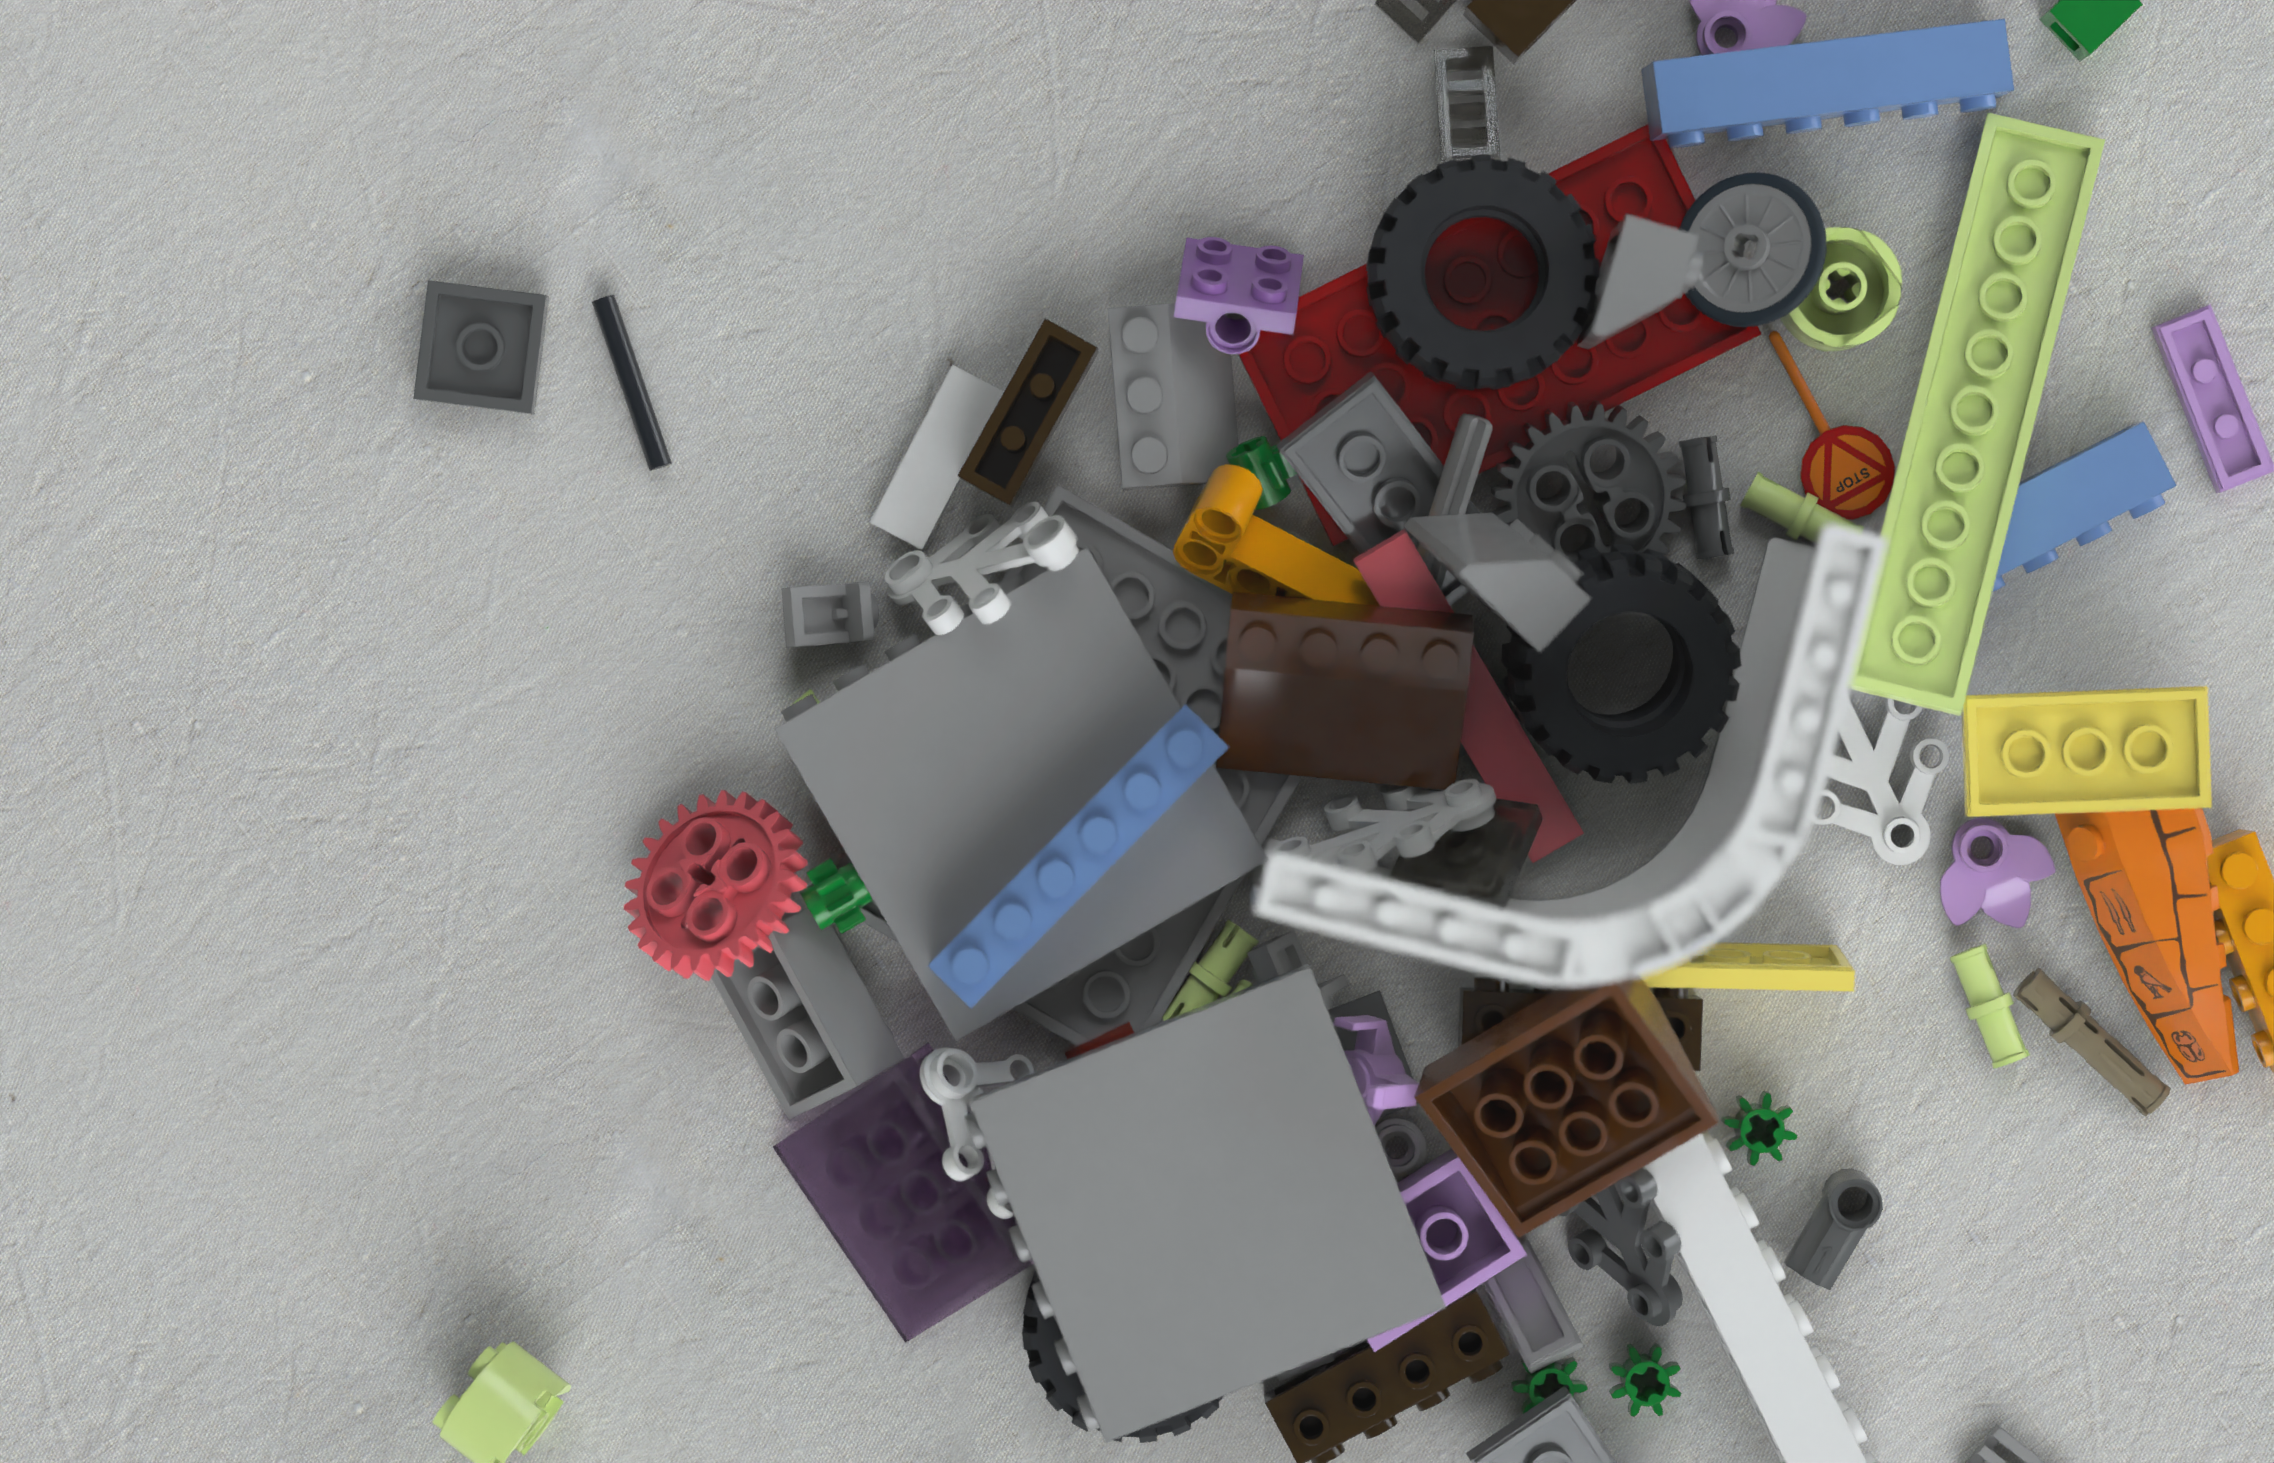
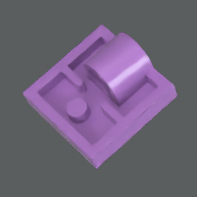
[1174,237,1304,354]

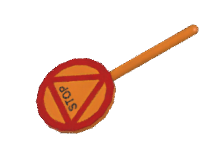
[1769,331,1895,520]

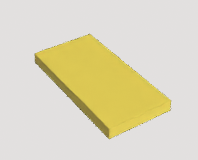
[1961,686,2212,817]
[1641,942,1855,992]

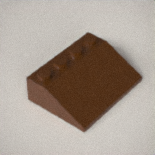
[1216,592,1474,790]
[1414,977,1720,1238]

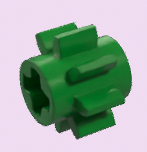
[1226,436,1297,510]
[799,858,873,934]
[1721,1090,1798,1166]
[1608,1343,1681,1417]
[1511,1357,1587,1414]

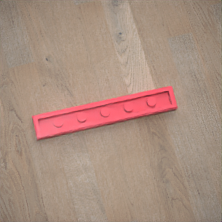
[1353,529,1584,863]

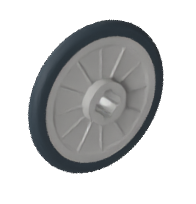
[1679,172,1827,327]

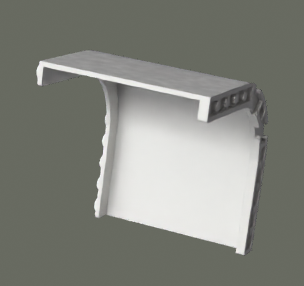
[1248,524,1888,986]

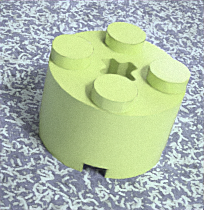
[1780,227,1902,352]
[432,1341,571,1463]

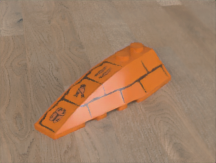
[2055,808,2239,1085]

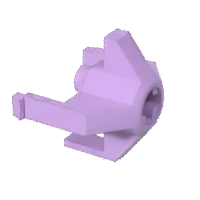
[1334,1015,1419,1126]

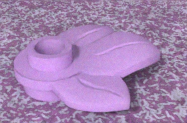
[1690,0,1807,55]
[1939,818,2056,928]

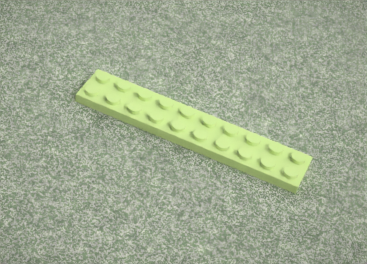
[1850,113,2105,716]

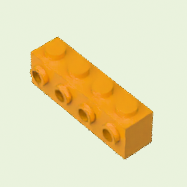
[2206,829,2274,1072]

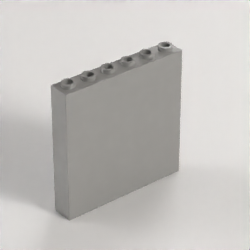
[775,547,1268,1041]
[964,964,1446,1443]

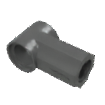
[1784,1168,1883,1290]

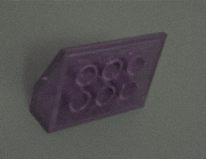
[773,1042,1034,1343]

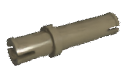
[2013,968,2171,1116]

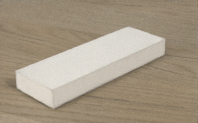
[870,365,1004,550]

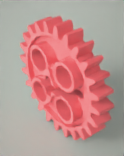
[624,790,808,981]

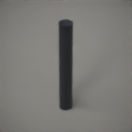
[592,295,672,471]

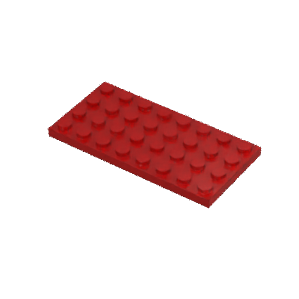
[1238,124,1762,546]

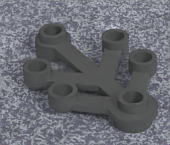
[1560,1167,1683,1326]

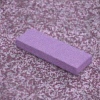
[2151,304,2274,493]

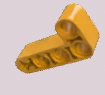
[1173,464,1380,606]

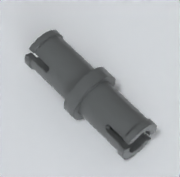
[1679,435,1734,559]

